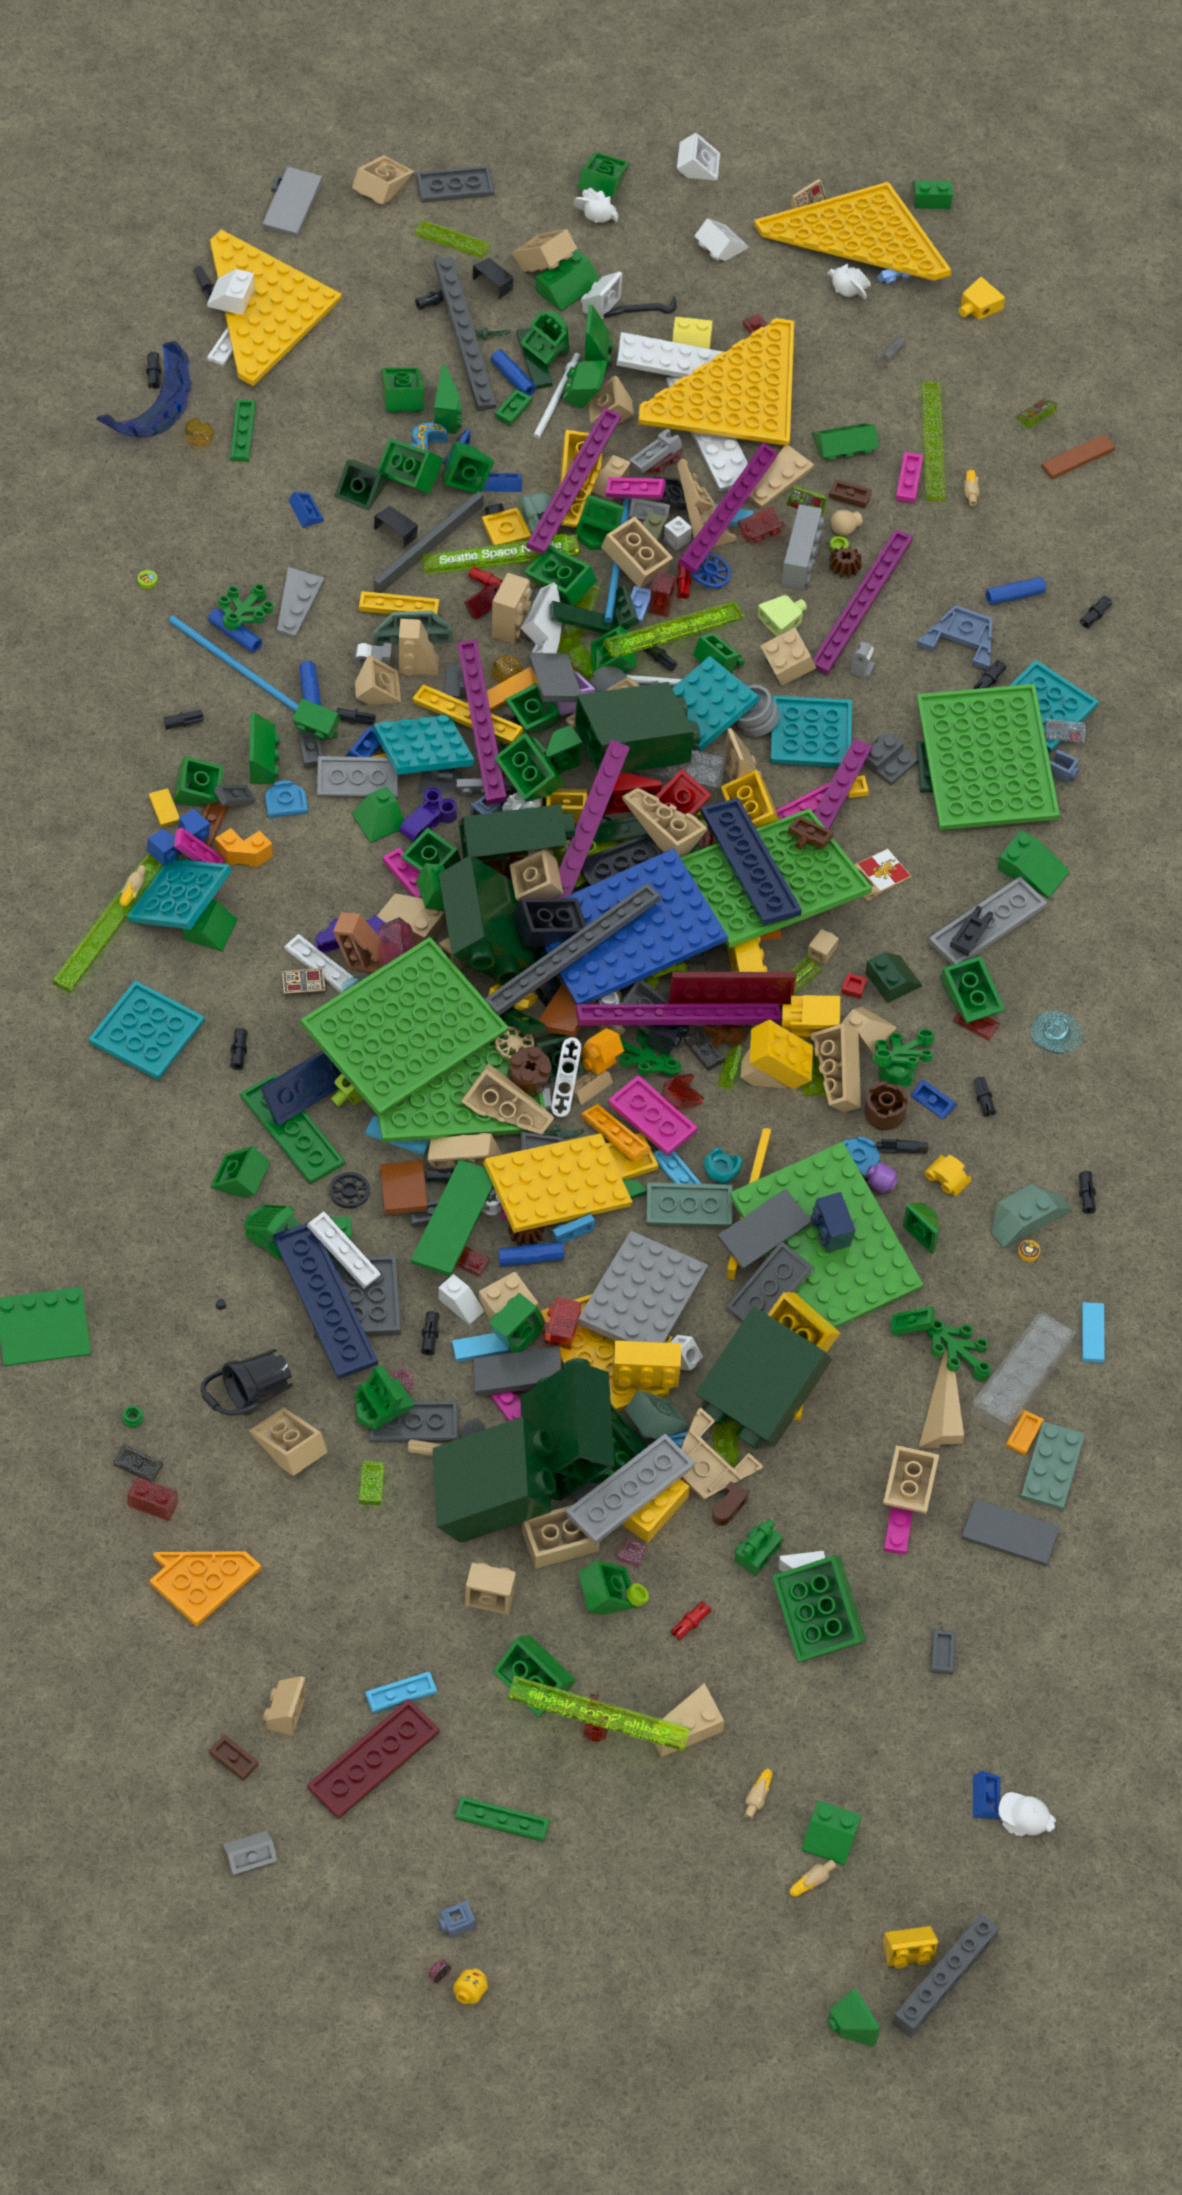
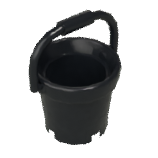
[200,1349,293,1416]

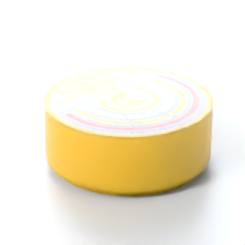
[1018,1240,1040,1262]

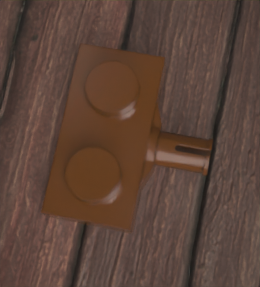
[788,816,834,850]
[702,1025,749,1048]

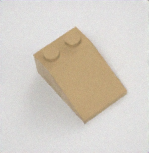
[352,155,414,204]
[724,728,762,781]
[377,893,446,946]
[249,1407,328,1476]
[883,1445,939,1514]

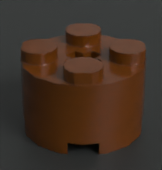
[507,1046,552,1097]
[864,1081,908,1130]

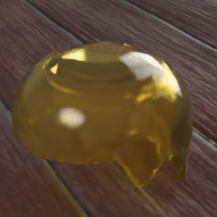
[185,418,214,446]
[491,655,523,684]

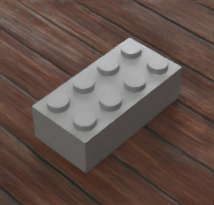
[782,504,824,591]

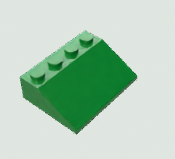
[0,1287,91,1366]
[772,1555,867,1662]

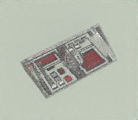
[1045,719,1086,743]

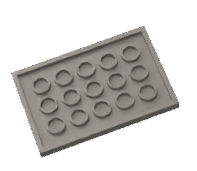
[577,1231,708,1343]

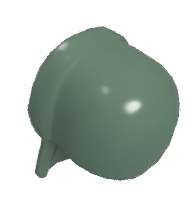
[517,492,552,535]

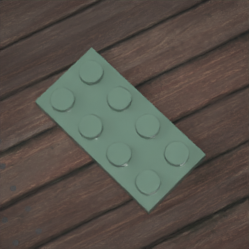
[646,1182,732,1228]
[1021,1421,1085,1510]

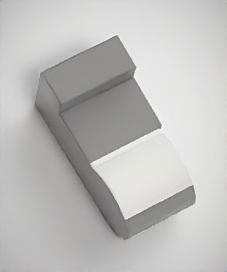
[850,642,875,679]
[354,643,392,666]

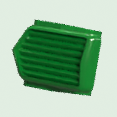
[520,310,569,366]
[575,495,625,550]
[244,1204,301,1260]
[353,1366,414,1430]

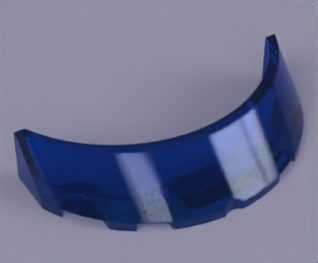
[96,341,192,437]

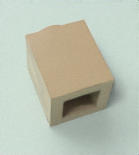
[807,929,839,965]

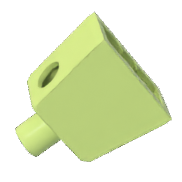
[757,595,807,637]

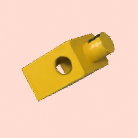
[958,277,1005,320]

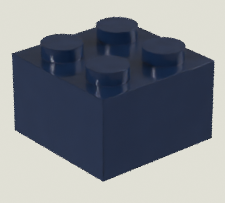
[811,1192,856,1253]

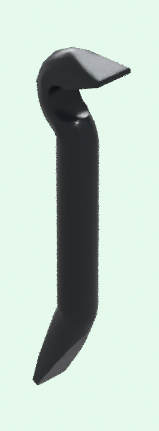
[604,296,677,318]

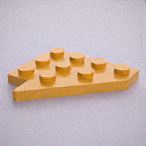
[149,1551,262,1627]

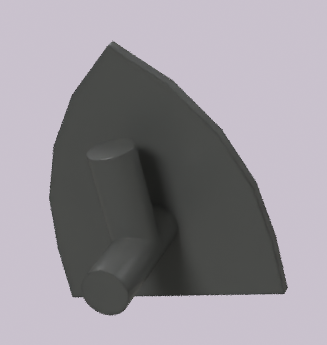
[418,768,464,795]

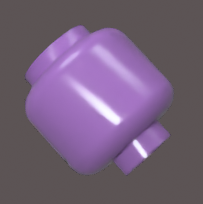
[865,1163,898,1194]

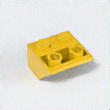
[546,788,587,823]
[883,1926,938,1969]

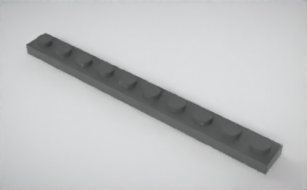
[434,257,496,410]
[485,883,661,1016]

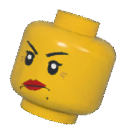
[453,1968,488,2004]

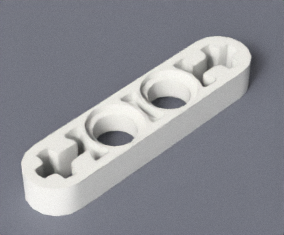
[551,1037,581,1118]

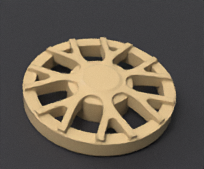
[495,1026,534,1060]

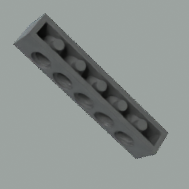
[892,1914,999,2038]

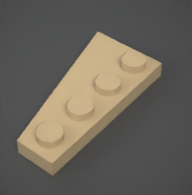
[748,445,814,509]

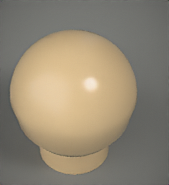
[830,510,862,537]

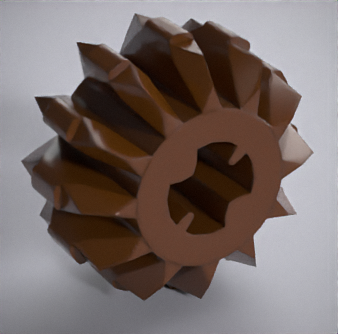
[829,546,862,578]
[508,1225,545,1247]

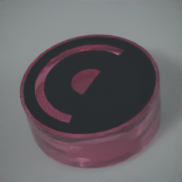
[428,1960,451,1984]

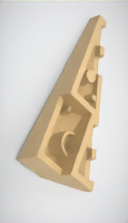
[677,459,737,546]
[919,1350,964,1448]

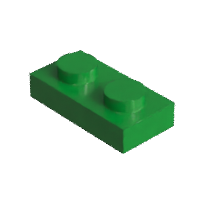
[495,389,532,426]
[891,1306,935,1336]

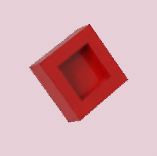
[841,973,867,999]

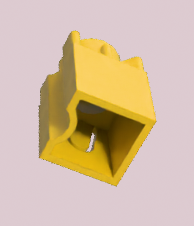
[782,995,840,1040]

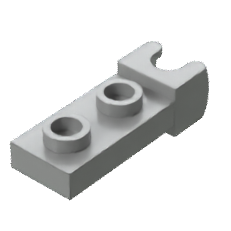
[629,429,682,474]

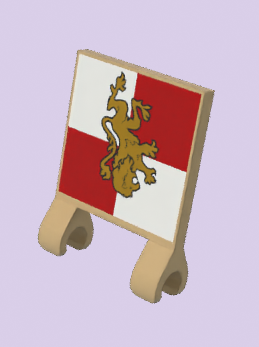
[854,849,912,901]

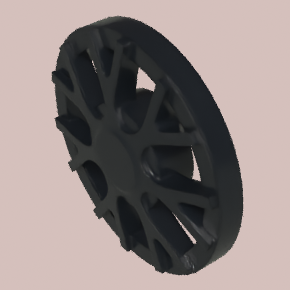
[330,1172,370,1208]

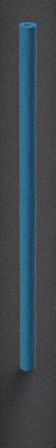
[604,498,631,623]
[168,615,299,712]

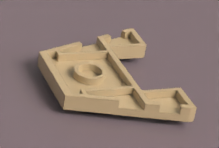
[680,1407,763,1500]

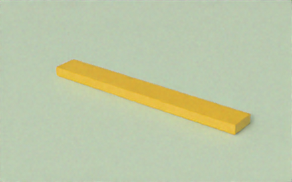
[726,1128,771,1280]

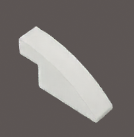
[520,583,561,653]

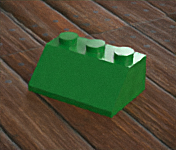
[535,249,600,311]
[811,423,879,460]
[249,712,279,784]
[494,732,565,802]
[493,1635,576,1717]

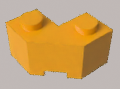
[215,828,273,867]
[581,1028,624,1075]

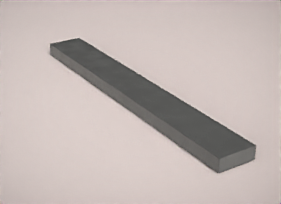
[374,491,484,593]

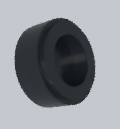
[484,503,504,515]

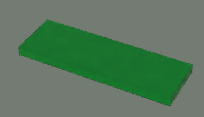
[240,1074,345,1185]
[411,1159,494,1277]

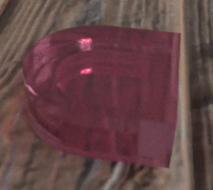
[391,1369,413,1394]

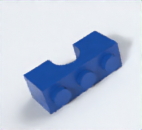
[147,809,210,866]

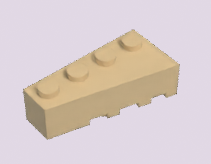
[810,1023,861,1112]

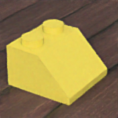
[672,317,713,349]

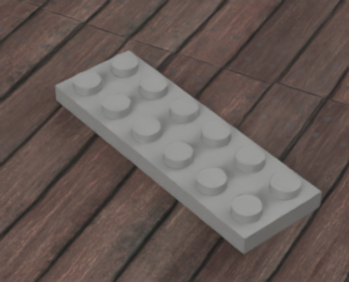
[928,877,1047,965]
[566,1434,695,1545]

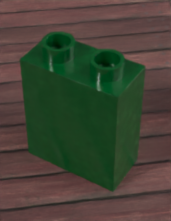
[574,682,700,773]
[458,804,575,861]
[439,855,535,985]
[695,1306,832,1449]
[520,1358,615,1501]
[433,1416,556,1542]

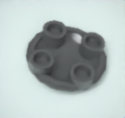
[589,666,627,692]

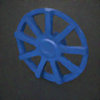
[690,552,731,589]

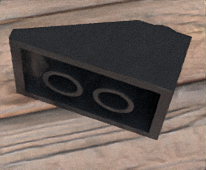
[513,898,586,947]

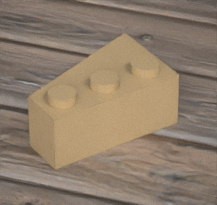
[399,619,439,676]
[428,1133,503,1170]
[651,1683,724,1757]

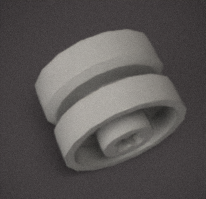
[736,685,780,737]

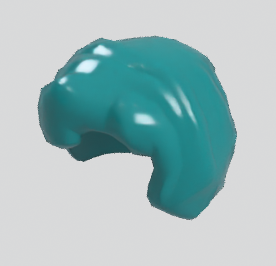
[703,1148,743,1184]

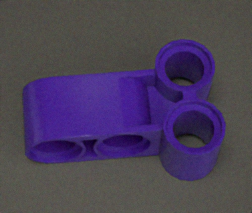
[399,787,457,842]

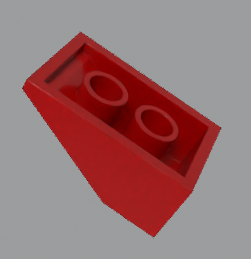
[655,769,712,817]
[603,773,662,815]

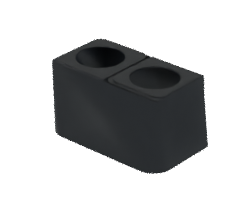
[472,258,513,299]
[374,506,418,549]

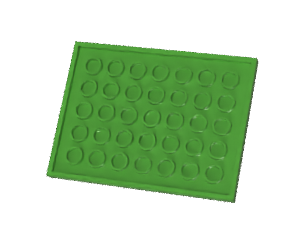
[917,684,1060,830]
[680,808,872,948]
[300,937,509,1116]
[377,1022,549,1143]
[730,1142,924,1328]

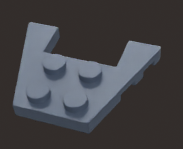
[917,605,992,671]

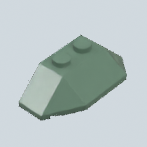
[373,611,453,646]
[991,1184,1073,1249]

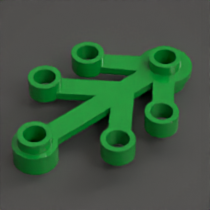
[218,584,274,630]
[872,1029,934,1069]
[618,1030,681,1077]
[926,1319,991,1381]

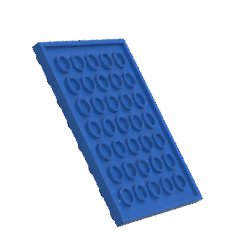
[543,849,728,1005]

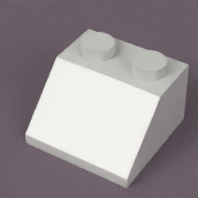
[677,133,720,180]
[695,218,749,261]
[207,269,254,315]
[581,272,622,319]

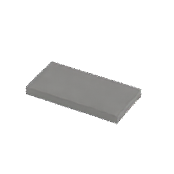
[262,167,323,237]
[317,756,398,798]

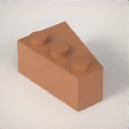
[333,912,395,973]

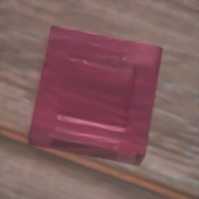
[617,1538,647,1568]

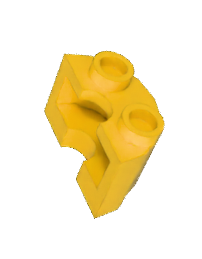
[924,1154,971,1197]

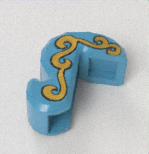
[410,422,447,451]

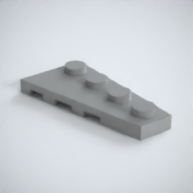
[277,567,324,639]

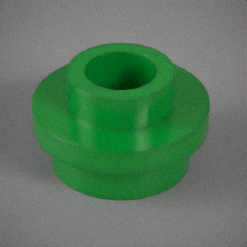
[122,1406,144,1427]

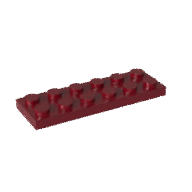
[667,972,796,1009]
[307,1699,440,1819]

